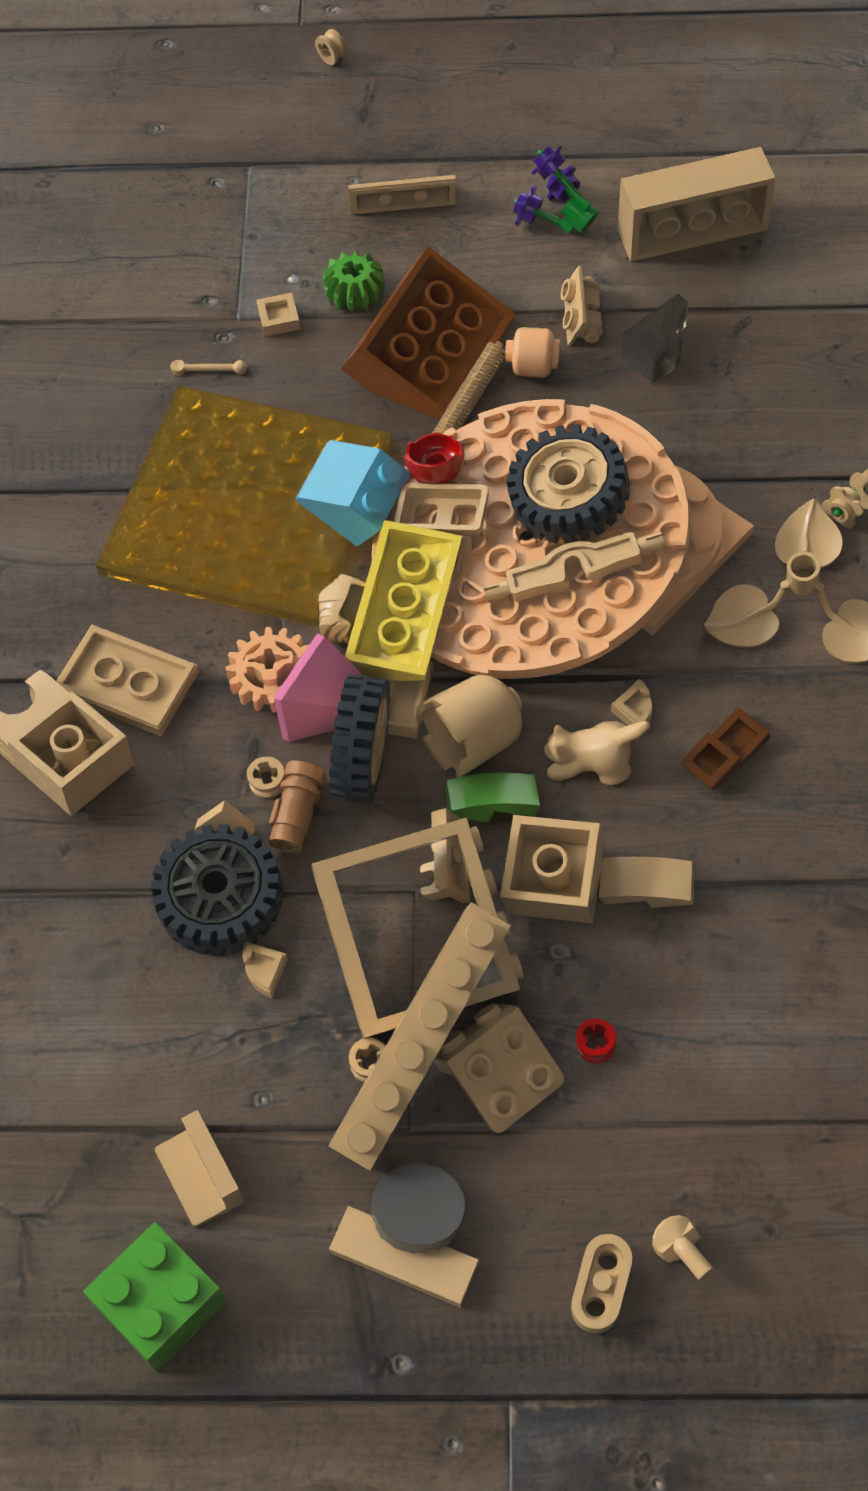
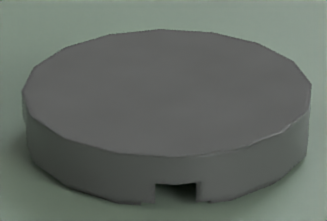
[371,1163,466,1254]

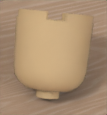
[416,675,523,777]

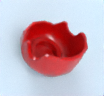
[404,432,465,485]

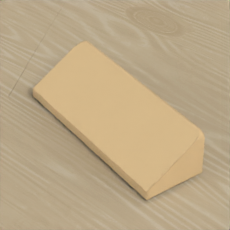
[348,175,457,215]

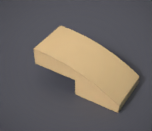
[599,857,695,908]

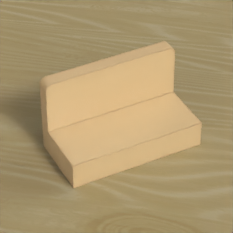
[155,1110,244,1228]

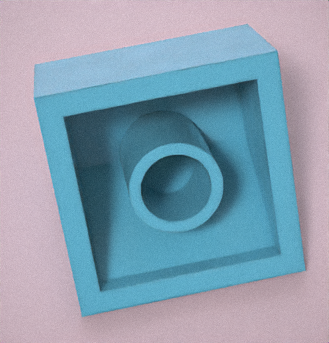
[295,440,410,547]

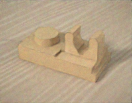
[420,808,470,904]

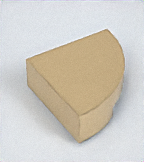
[611,679,653,725]
[194,800,256,837]
[242,942,288,998]

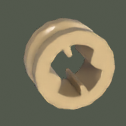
[315,29,348,65]
[247,757,284,799]
[349,1037,386,1083]

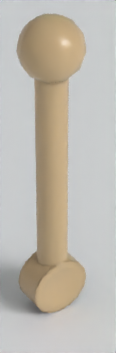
[170,360,248,376]

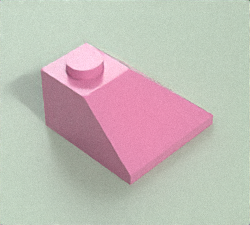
[274,633,363,742]

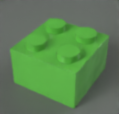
[83,1222,227,1372]

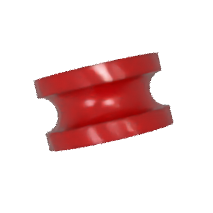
[576,1018,616,1064]

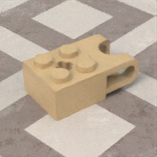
[0,670,135,816]

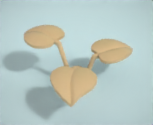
[704,499,868,664]

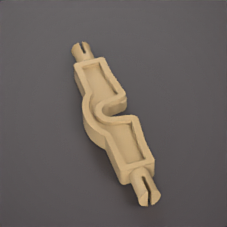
[483,531,666,603]

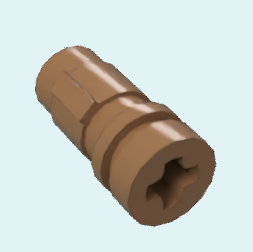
[268,760,327,853]

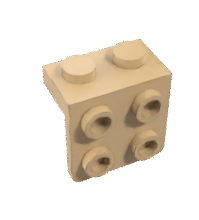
[433,1003,564,1133]

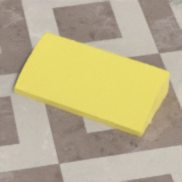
[345,520,462,681]

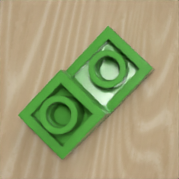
[444,772,540,822]

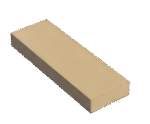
[329,1206,479,1308]

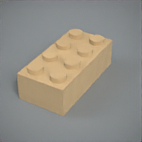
[618,147,776,262]

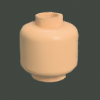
[505,327,560,378]

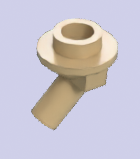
[652,1215,714,1281]

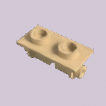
[561,265,603,346]

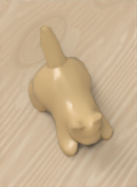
[544,721,650,786]

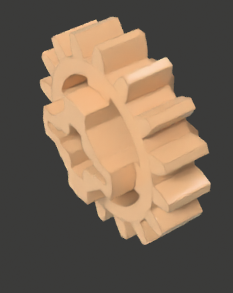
[226,627,309,713]

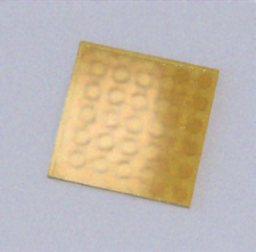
[96,385,393,628]

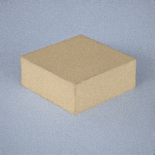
[256,293,301,337]

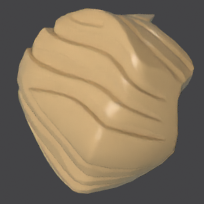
[319,574,366,644]

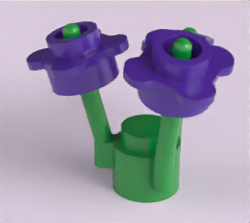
[513,145,599,234]

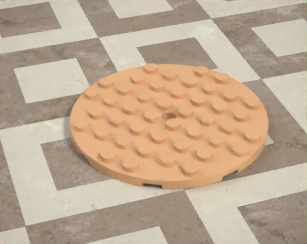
[372,399,691,679]

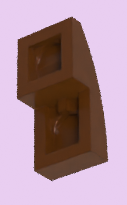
[680,707,770,790]

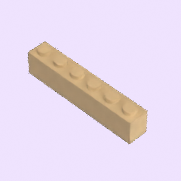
[329,902,511,1171]

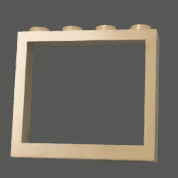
[312,818,524,1038]

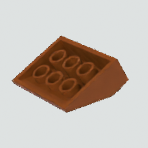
[341,246,515,420]

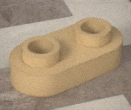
[571,1234,633,1333]

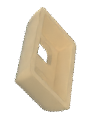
[394,483,489,536]

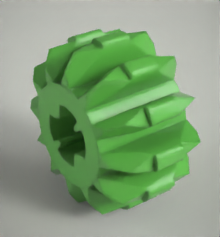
[323,250,385,313]

